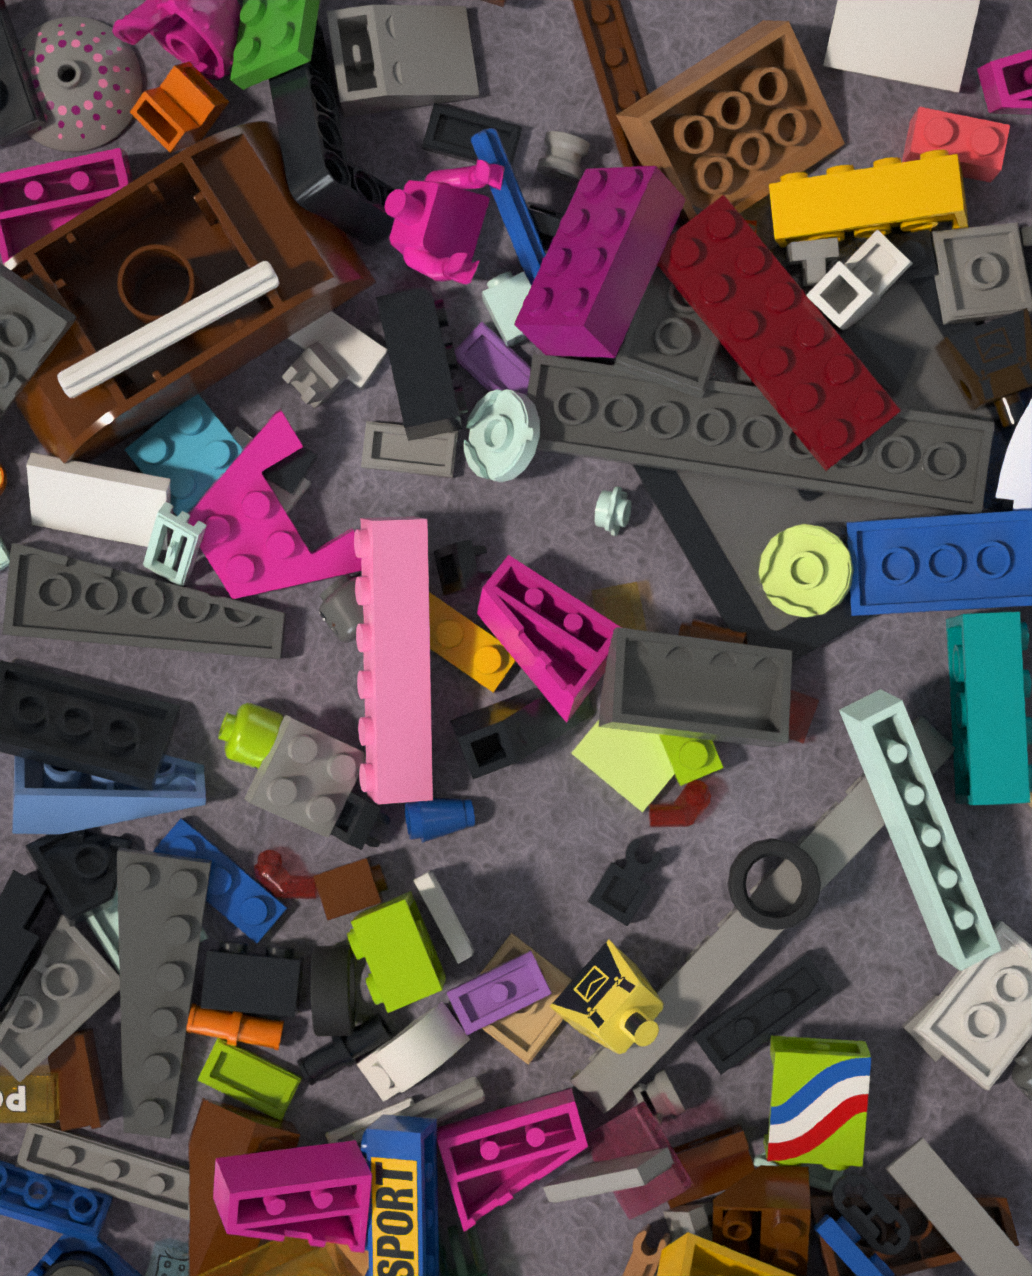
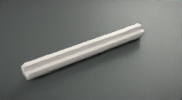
[58,261,280,398]

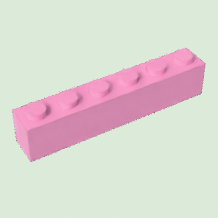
[354,516,433,804]

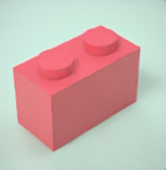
[902,107,1010,183]

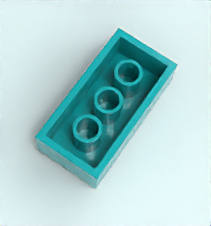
[946,612,1032,805]

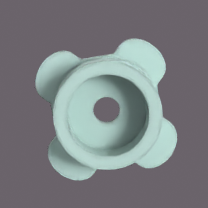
[595,486,632,536]

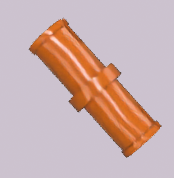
[186,1003,284,1051]

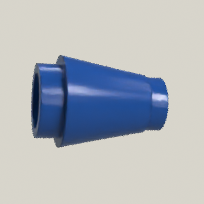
[405,798,475,843]

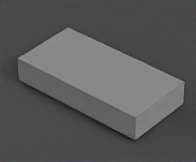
[361,421,458,478]

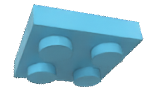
[125,394,243,517]

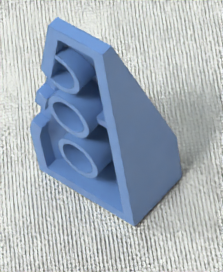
[12,755,206,834]

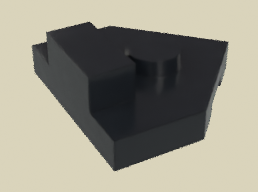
[26,829,132,927]

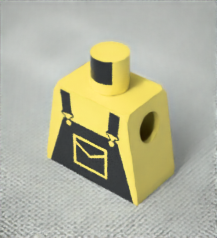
[550,939,664,1055]

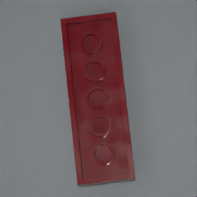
[657,194,901,471]

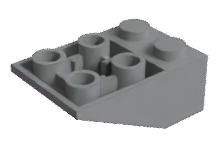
[326,4,480,118]

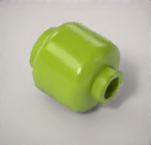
[218,703,284,769]

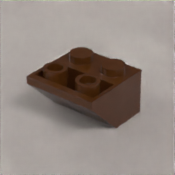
[712,1165,811,1276]

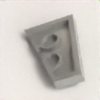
[0,915,120,1082]

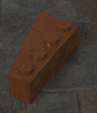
[810,1194,1020,1276]

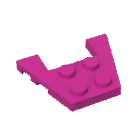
[187,409,362,599]

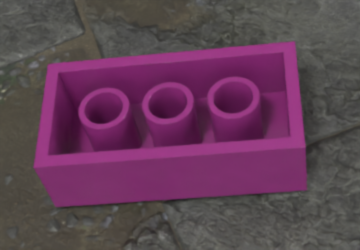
[514,166,686,358]

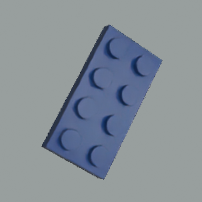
[847,510,1032,616]

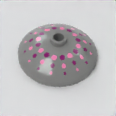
[19,16,143,153]

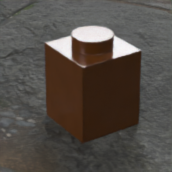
[313,856,389,920]

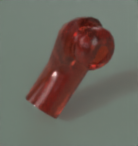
[649,780,711,827]
[254,850,317,899]

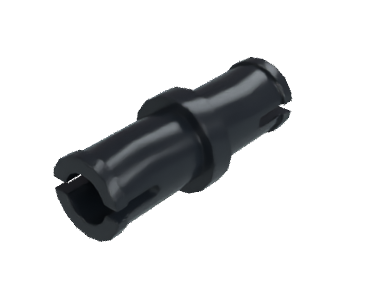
[297,1013,393,1085]

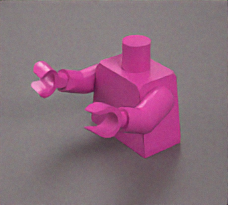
[385,160,504,285]

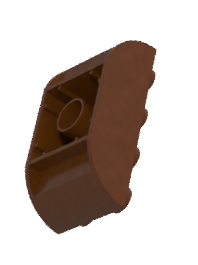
[3,121,376,464]

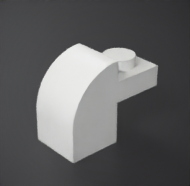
[806,230,913,330]
[356,1002,470,1102]

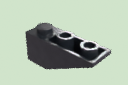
[450,687,595,780]

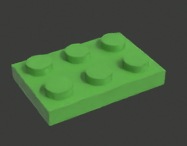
[230,0,320,90]

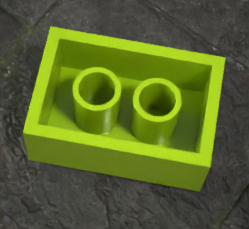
[347,891,446,1013]

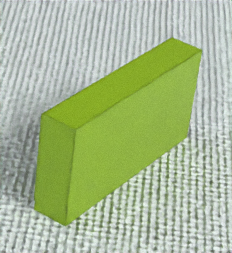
[197,1038,302,1121]

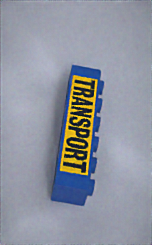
[361,1114,439,1276]

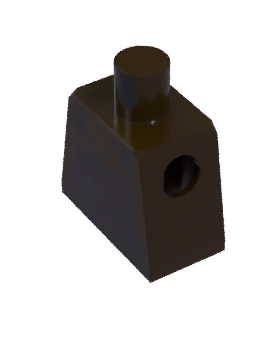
[935,308,1032,428]

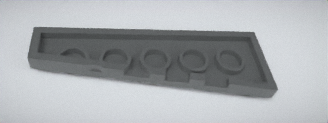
[0,263,77,419]
[2,543,286,660]
[117,847,212,1139]

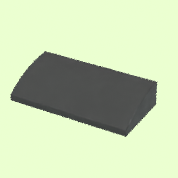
[599,627,792,748]

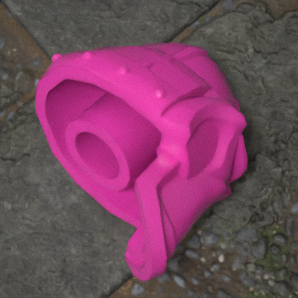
[112,0,241,80]

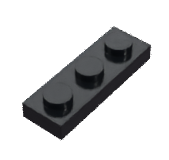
[692,952,834,1075]

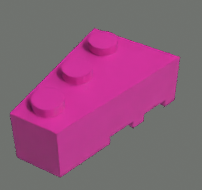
[0,148,134,264]
[437,1088,588,1232]

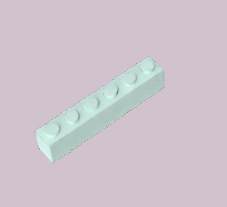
[839,689,1001,971]

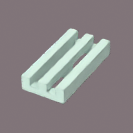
[143,502,207,587]

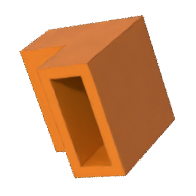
[130,62,229,153]

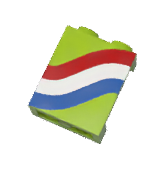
[763,1036,871,1171]

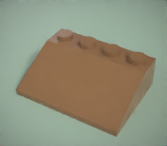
[616,20,845,224]

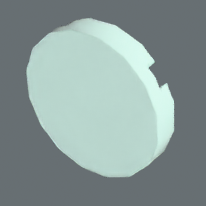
[464,389,540,483]

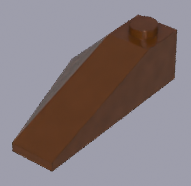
[188,1098,301,1276]

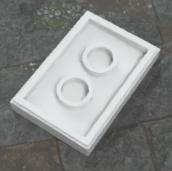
[823,0,980,93]
[27,453,171,551]
[913,921,1032,1091]

